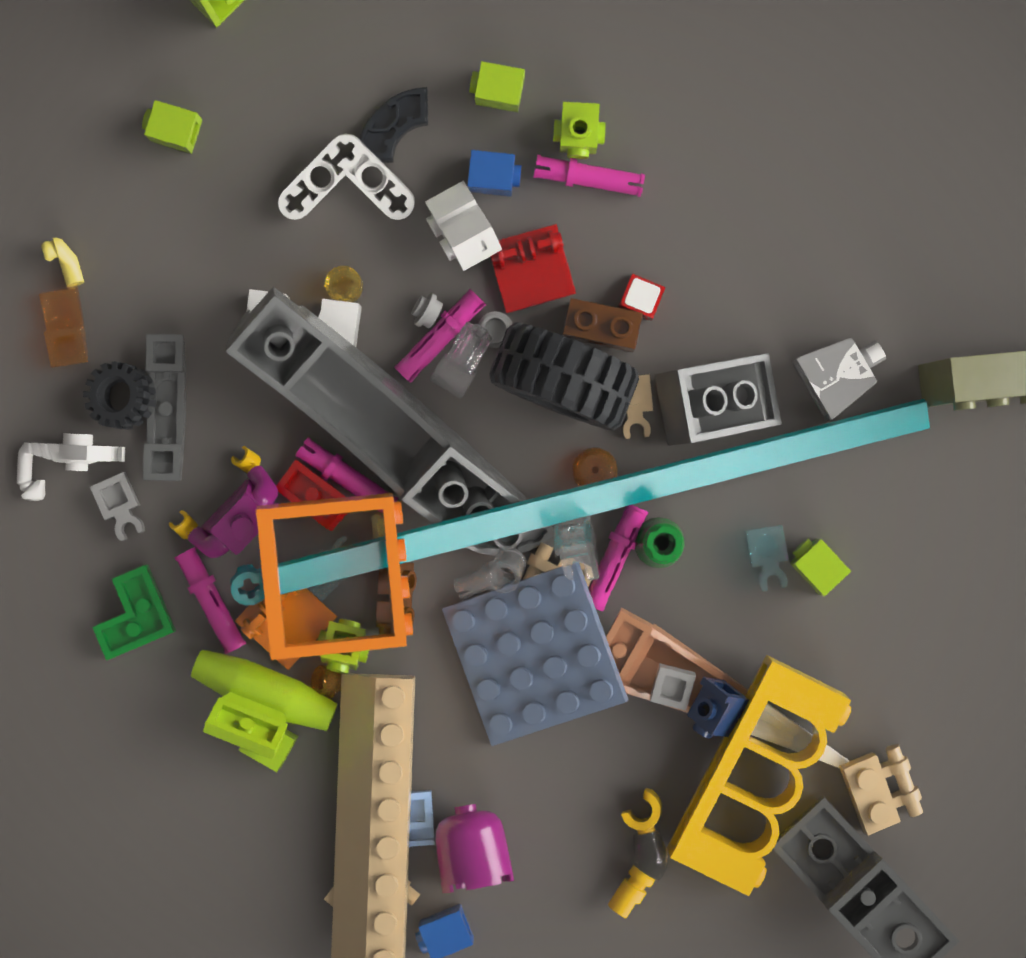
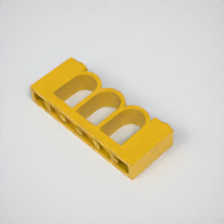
[667,655,851,896]

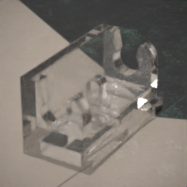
[554,515,599,581]

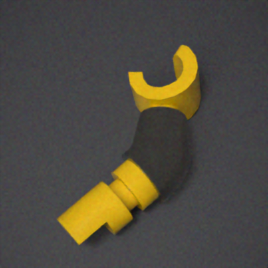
[608,788,669,919]

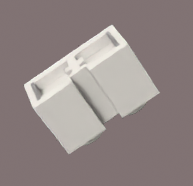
[425,181,502,271]

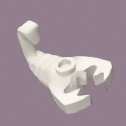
[17,433,125,501]

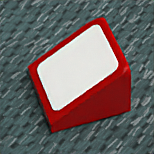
[618,274,666,321]

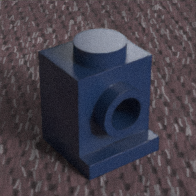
[687,677,749,738]

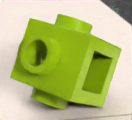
[553,102,606,159]
[318,619,369,674]

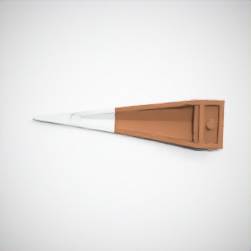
[606,607,850,768]

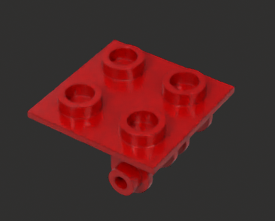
[490,224,576,313]

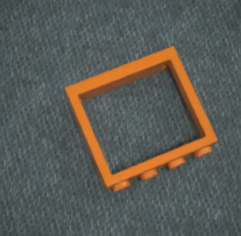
[256,493,413,660]

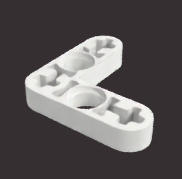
[278,134,415,220]

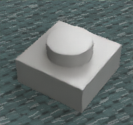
[650,663,696,711]

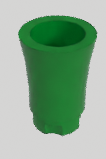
[635,517,685,568]

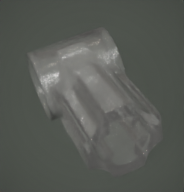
[430,322,493,399]

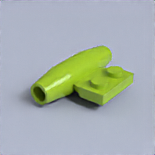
[191,649,338,760]

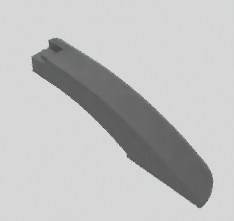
[225,287,559,556]

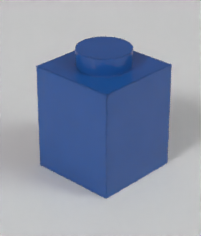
[468,150,522,196]
[415,904,474,958]

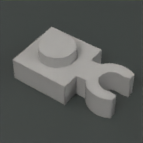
[90,472,145,541]

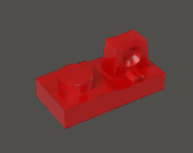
[276,459,348,532]

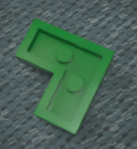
[92,564,176,661]

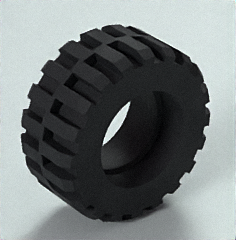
[489,322,639,431]

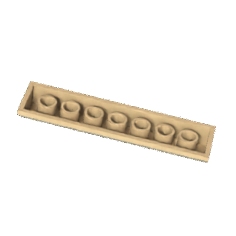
[331,673,415,958]

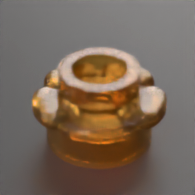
[311,664,342,699]

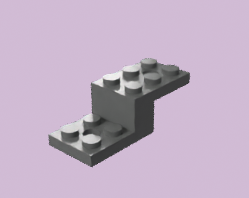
[773,795,960,958]

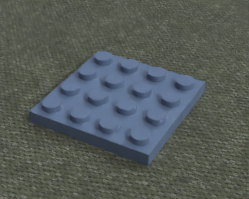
[442,561,629,746]

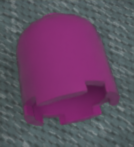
[435,804,514,893]

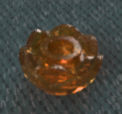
[572,447,618,486]

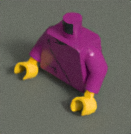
[169,446,278,559]

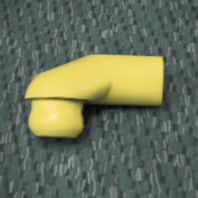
[41,238,84,287]

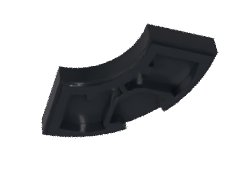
[359,87,429,163]

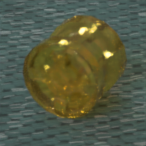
[325,265,363,303]

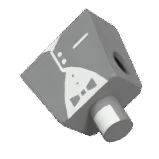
[791,338,886,421]

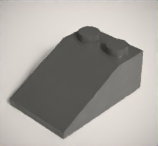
[655,353,782,446]

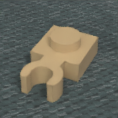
[622,374,653,439]

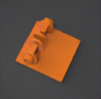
[235,588,338,670]

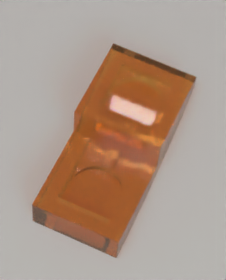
[39,287,88,368]

